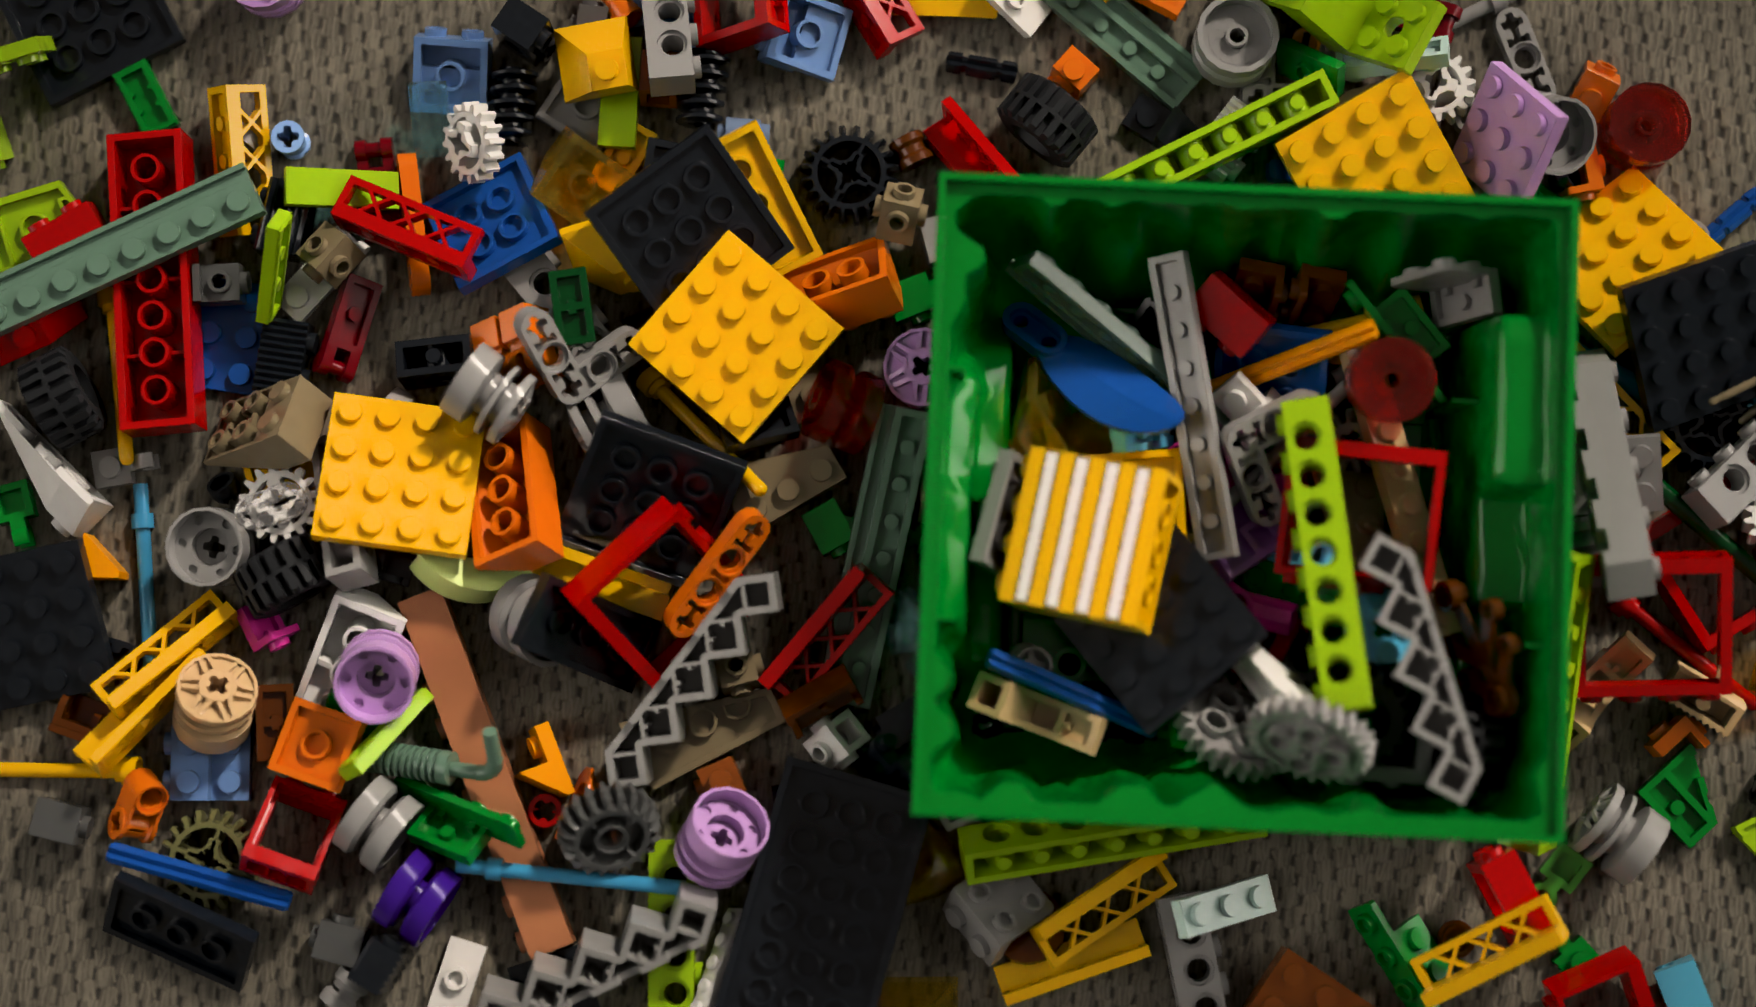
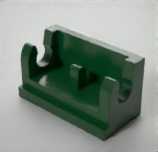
[548,267,596,351]

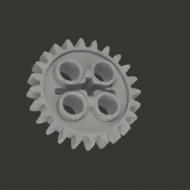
[1172,676,1280,783]
[1245,693,1376,785]

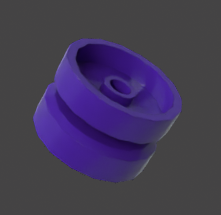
[371,848,464,948]

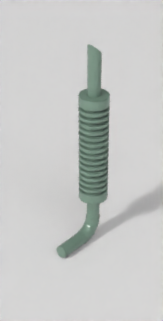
[359,726,503,786]

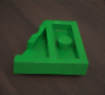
[1634,743,1718,849]

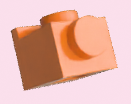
[1047,45,1100,100]

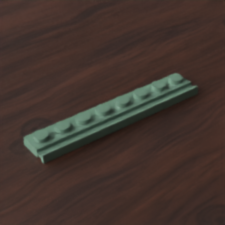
[1043,0,1203,111]
[0,162,267,337]
[1003,251,1242,447]
[823,402,929,709]

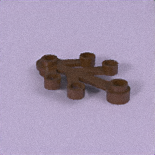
[1433,579,1523,718]

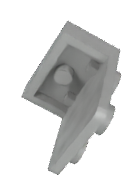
[1391,257,1503,330]
[942,876,1054,967]

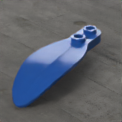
[1002,302,1185,435]

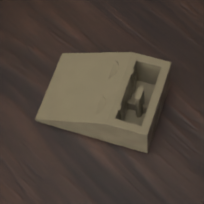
[203,374,333,470]

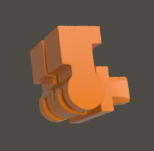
[469,302,564,389]

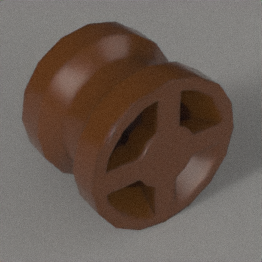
[888,130,934,173]

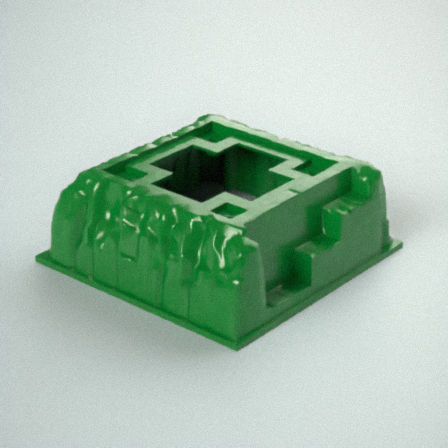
[911,171,1580,844]

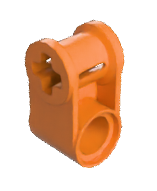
[107,767,169,844]

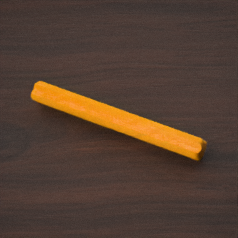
[1210,318,1380,392]

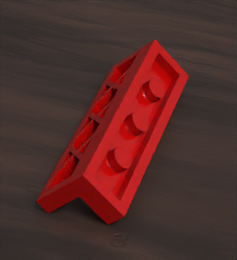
[841,0,925,60]
[922,96,1019,175]
[330,175,485,283]
[758,563,896,696]

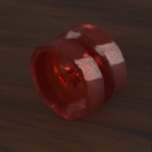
[1597,82,1692,173]
[1344,337,1437,423]
[801,359,885,455]

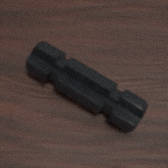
[945,51,1018,84]

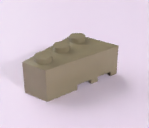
[731,445,847,530]

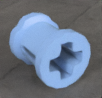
[271,120,311,160]

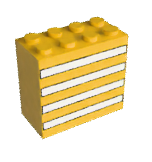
[995,446,1183,636]

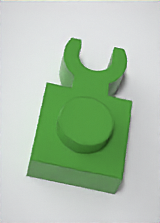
[1534,842,1594,906]

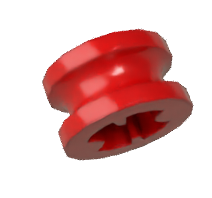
[528,794,563,828]

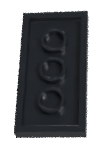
[511,571,662,694]
[102,870,260,993]

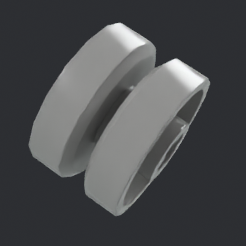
[1191,0,1280,89]
[488,574,560,667]
[331,775,426,874]

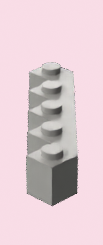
[1574,348,1662,602]
[1359,532,1482,805]
[604,571,784,787]
[477,881,718,1007]

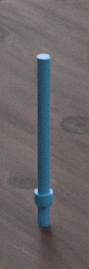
[130,483,158,667]
[455,857,686,895]

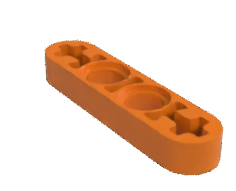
[396,153,431,296]
[663,507,770,638]

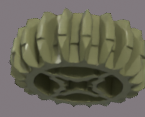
[161,808,262,910]

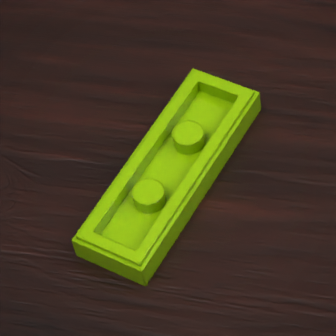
[597,37,643,150]
[284,166,399,211]
[255,209,293,325]
[337,687,434,781]

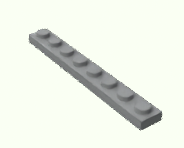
[1147,251,1240,561]

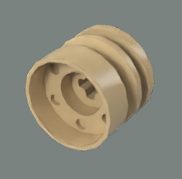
[172,653,258,754]

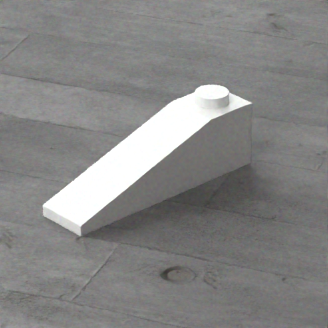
[0,399,114,538]
[296,588,407,706]

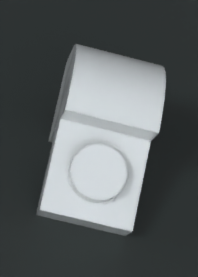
[1212,370,1282,440]

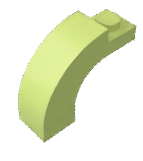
[409,553,533,604]

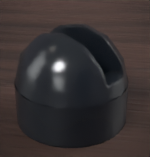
[1549,170,1581,192]
[207,471,241,505]

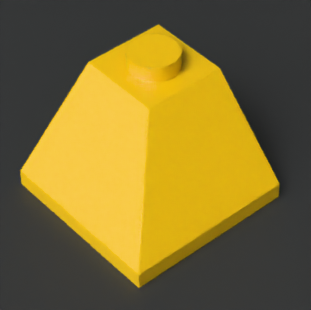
[553,16,639,104]
[559,220,639,295]

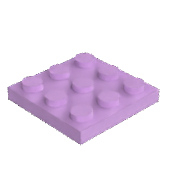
[1452,61,1569,197]

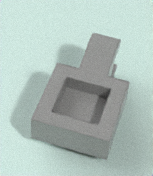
[90,448,161,490]

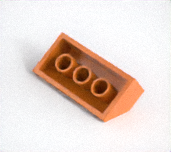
[783,236,904,331]
[471,412,564,571]

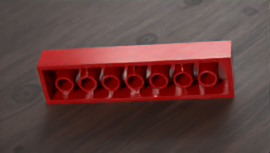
[106,128,207,438]

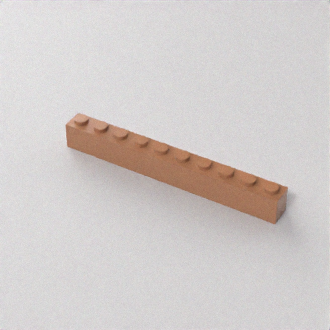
[397,590,577,960]

